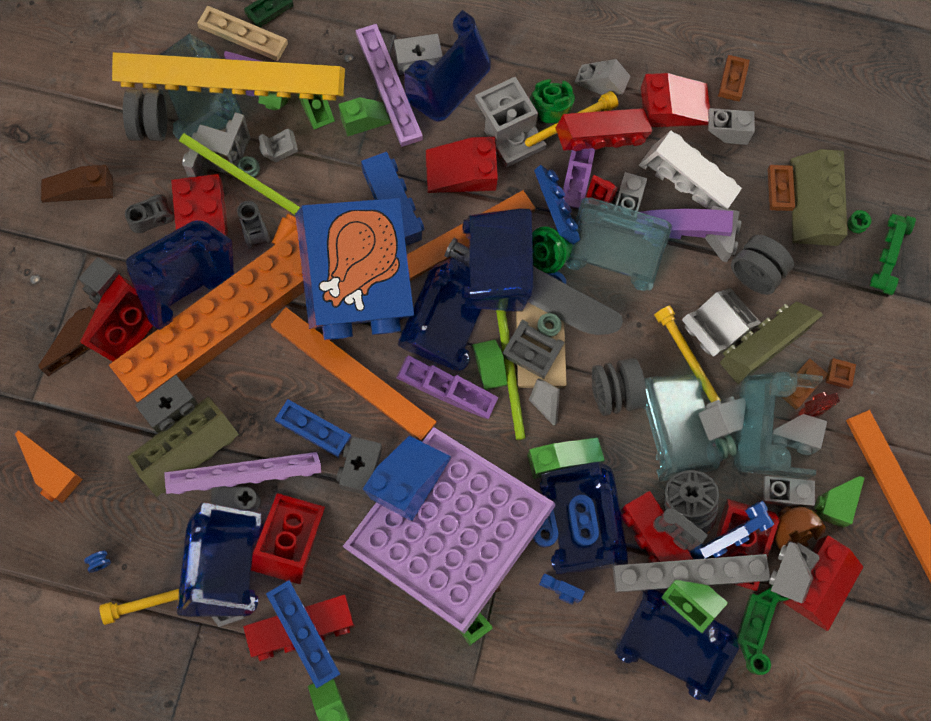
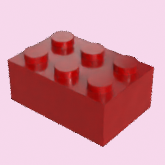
[171,174,230,256]

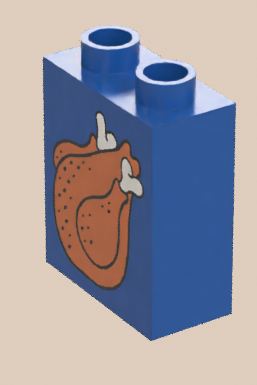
[295,198,414,340]

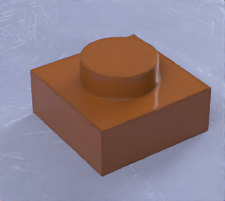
[826,358,856,389]

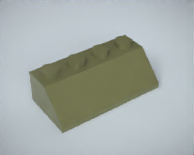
[790,149,848,246]
[720,301,823,385]
[127,397,239,497]

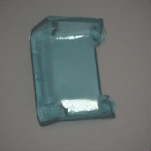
[159,33,243,139]
[565,198,672,291]
[643,374,723,482]

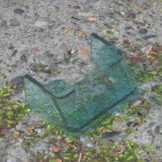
[734,372,823,479]

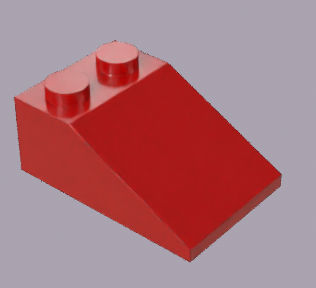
[641,73,710,127]
[426,137,498,193]
[80,274,166,362]
[251,493,325,585]
[711,499,779,591]

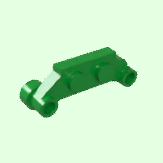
[869,213,916,295]
[735,585,789,675]

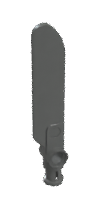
[444,237,623,335]

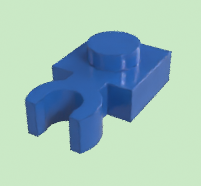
[539,574,585,605]

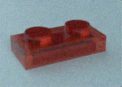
[798,392,840,417]

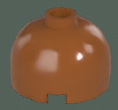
[774,506,826,550]

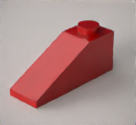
[583,175,619,220]

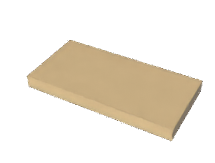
[515,296,566,388]

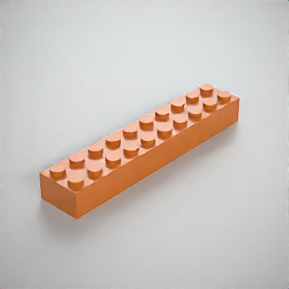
[109,229,305,403]

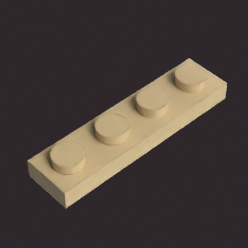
[197,6,288,61]

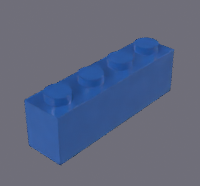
[361,152,425,246]

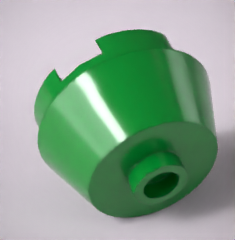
[530,79,575,123]
[524,227,572,273]

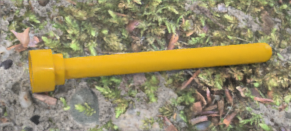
[525,91,619,147]
[654,306,721,402]
[99,577,226,625]

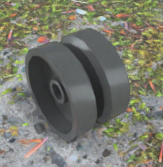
[123,89,167,141]
[731,235,794,295]

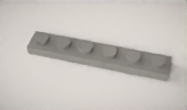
[612,554,770,593]

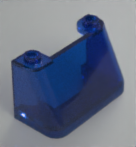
[405,10,491,122]
[462,208,533,312]
[126,220,234,330]
[398,257,499,371]
[540,462,628,575]
[177,502,264,617]
[614,590,739,702]

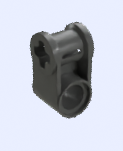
[125,194,174,233]
[237,201,271,249]
[210,486,261,515]

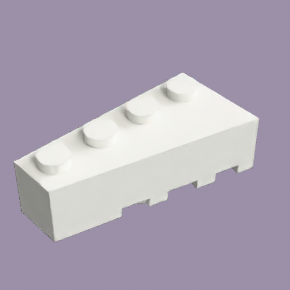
[639,131,742,209]

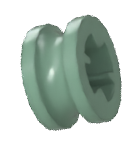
[716,435,737,459]

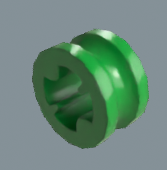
[847,210,871,234]

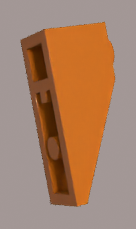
[15,430,83,503]

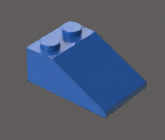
[363,436,451,521]

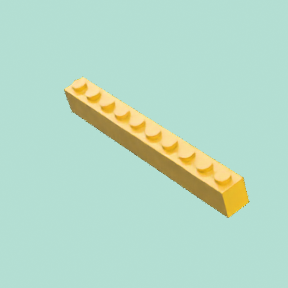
[112,52,345,101]

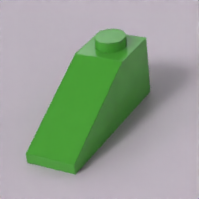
[527,438,605,479]

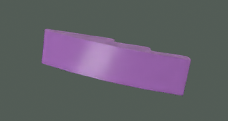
[563,148,595,210]
[634,209,733,239]
[396,355,498,419]

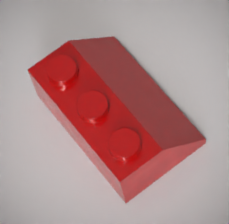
[783,535,863,631]

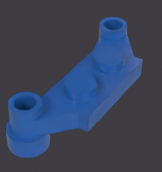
[687,500,774,559]

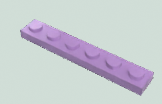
[356,24,423,147]
[164,452,321,494]

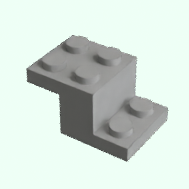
[475,77,546,168]
[182,112,251,178]
[682,288,761,357]

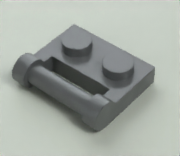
[502,319,565,379]
[653,508,708,551]

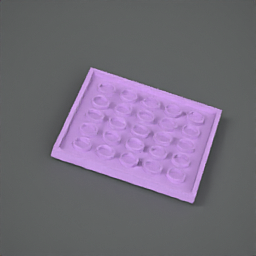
[343,427,555,634]

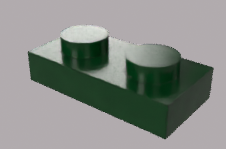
[244,0,294,27]

